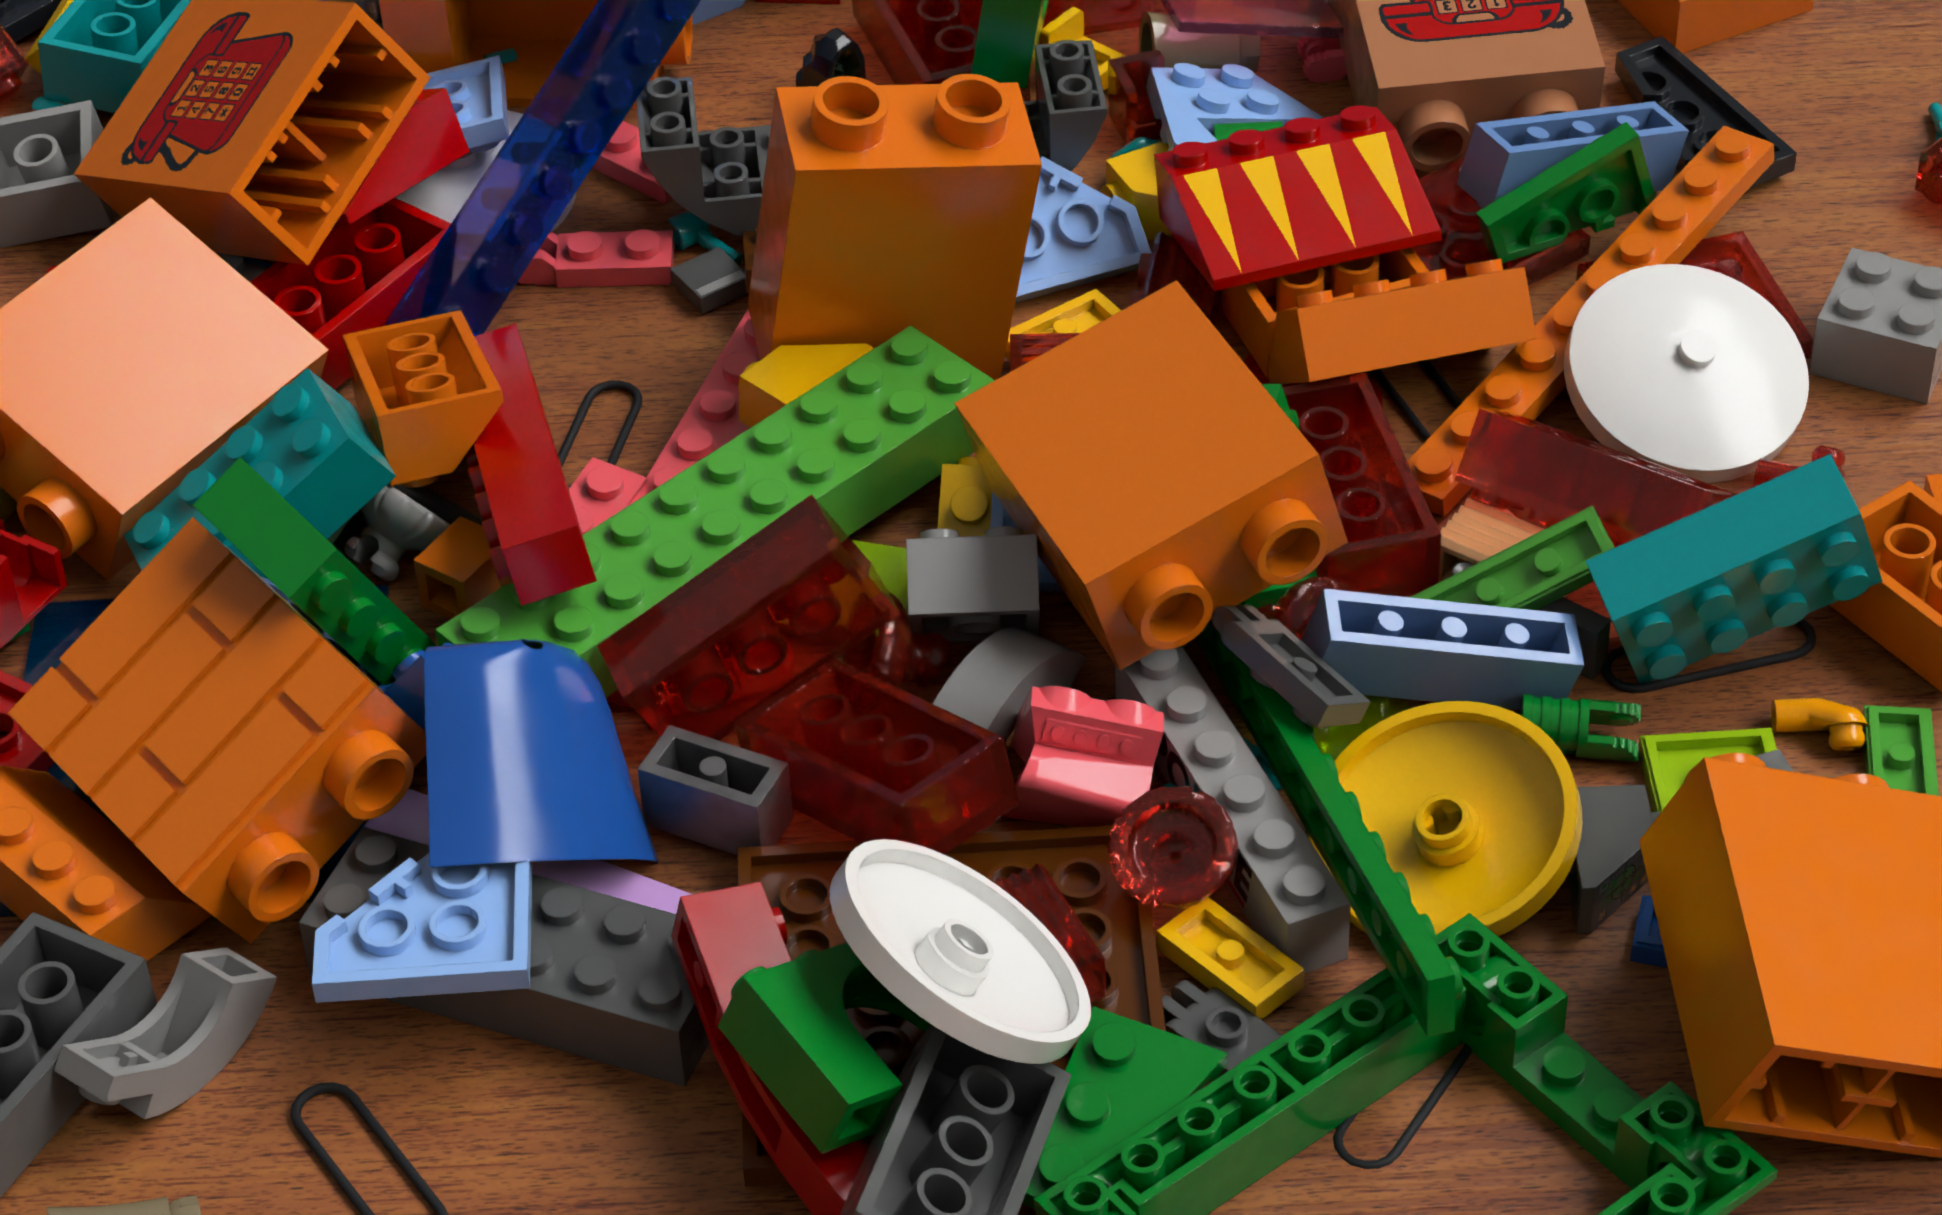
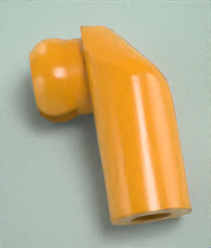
[1770,698,1867,751]

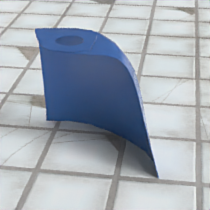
[424,639,659,868]

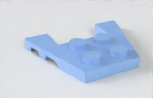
[1146,63,1324,152]

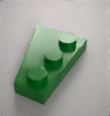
[1476,122,1656,263]

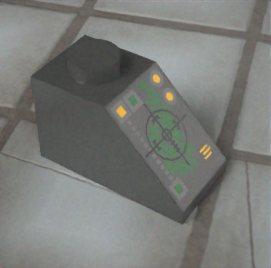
[1566,785,1661,934]

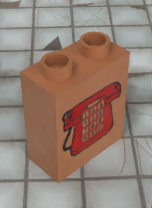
[1328,0,1605,171]

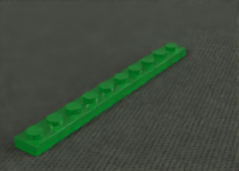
[1198,619,1463,1037]

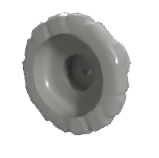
[344,483,450,581]

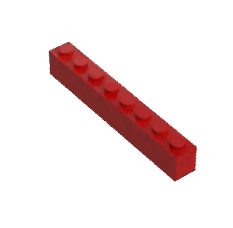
[465,323,597,606]

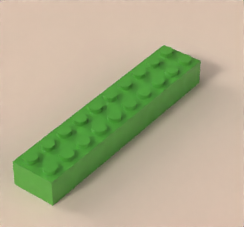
[435,325,995,698]

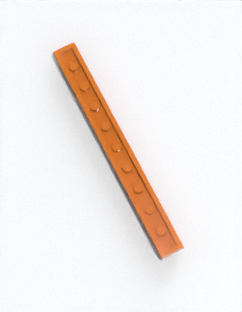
[1391,126,1774,517]

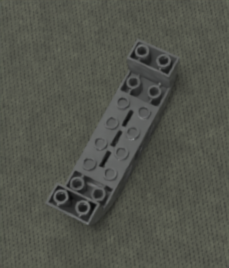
[635,40,1107,237]

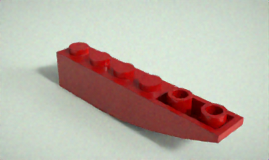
[671,882,870,1215]

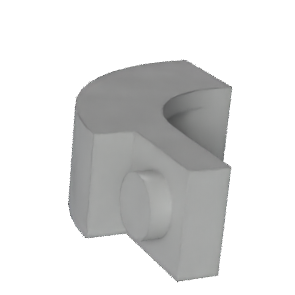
[908,627,1086,807]
[54,947,277,1119]

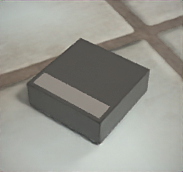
[670,247,748,314]

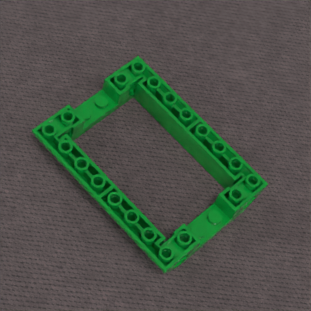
[1034,913,1778,1215]

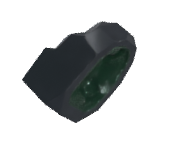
[795,28,866,87]

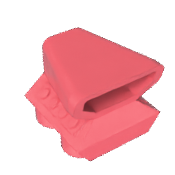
[1000,686,1164,827]

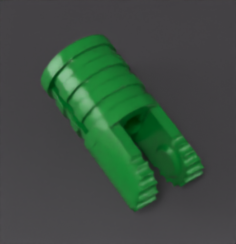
[1520,693,1641,763]

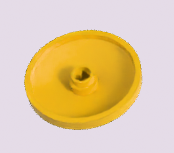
[1309,701,1583,937]

